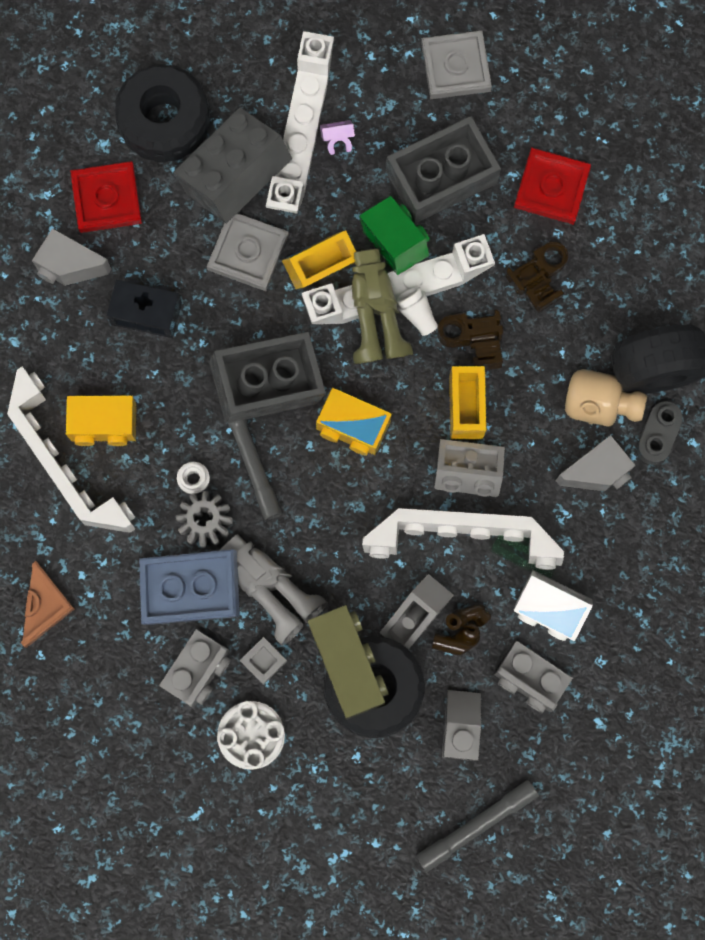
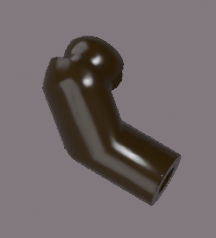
[446,603,491,630]
[431,623,480,655]

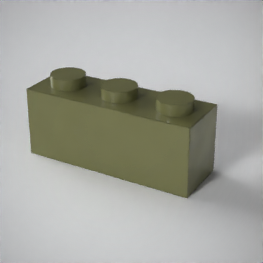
[307,605,388,720]

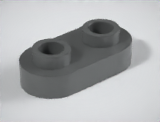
[637,401,683,465]

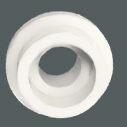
[177,462,210,494]

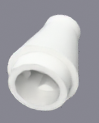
[396,286,438,336]

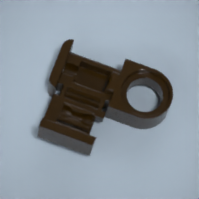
[505,242,568,313]
[437,310,503,370]

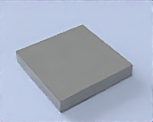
[421,31,492,99]
[207,213,289,291]

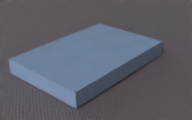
[139,549,240,625]

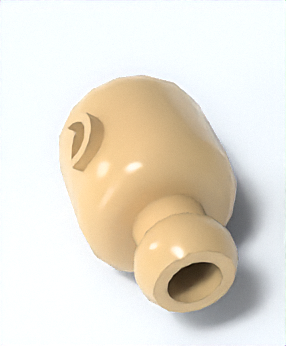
[565,369,647,427]

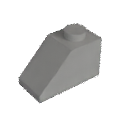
[32,229,112,286]
[555,435,636,491]
[380,574,454,650]
[441,690,481,761]

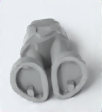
[219,534,328,646]

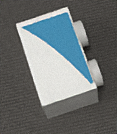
[514,570,593,641]

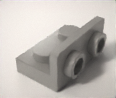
[434,439,505,497]
[159,629,231,708]
[494,641,573,713]

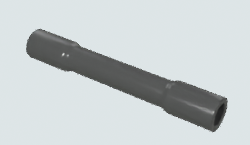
[219,401,283,521]
[415,779,539,873]

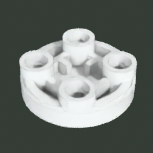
[217,701,285,770]

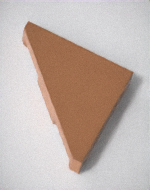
[21,561,75,648]

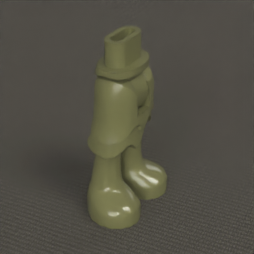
[352,249,414,365]

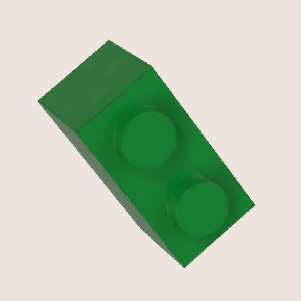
[359,196,430,276]

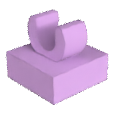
[320,120,355,155]

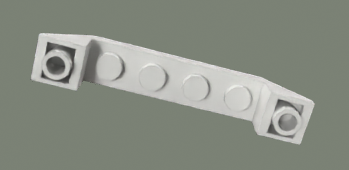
[266,31,334,214]
[302,234,495,324]
[7,366,136,533]
[362,508,564,570]

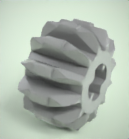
[176,491,233,548]

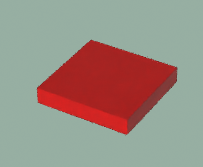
[514,148,591,225]
[70,161,142,233]

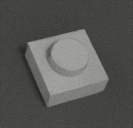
[240,637,287,685]

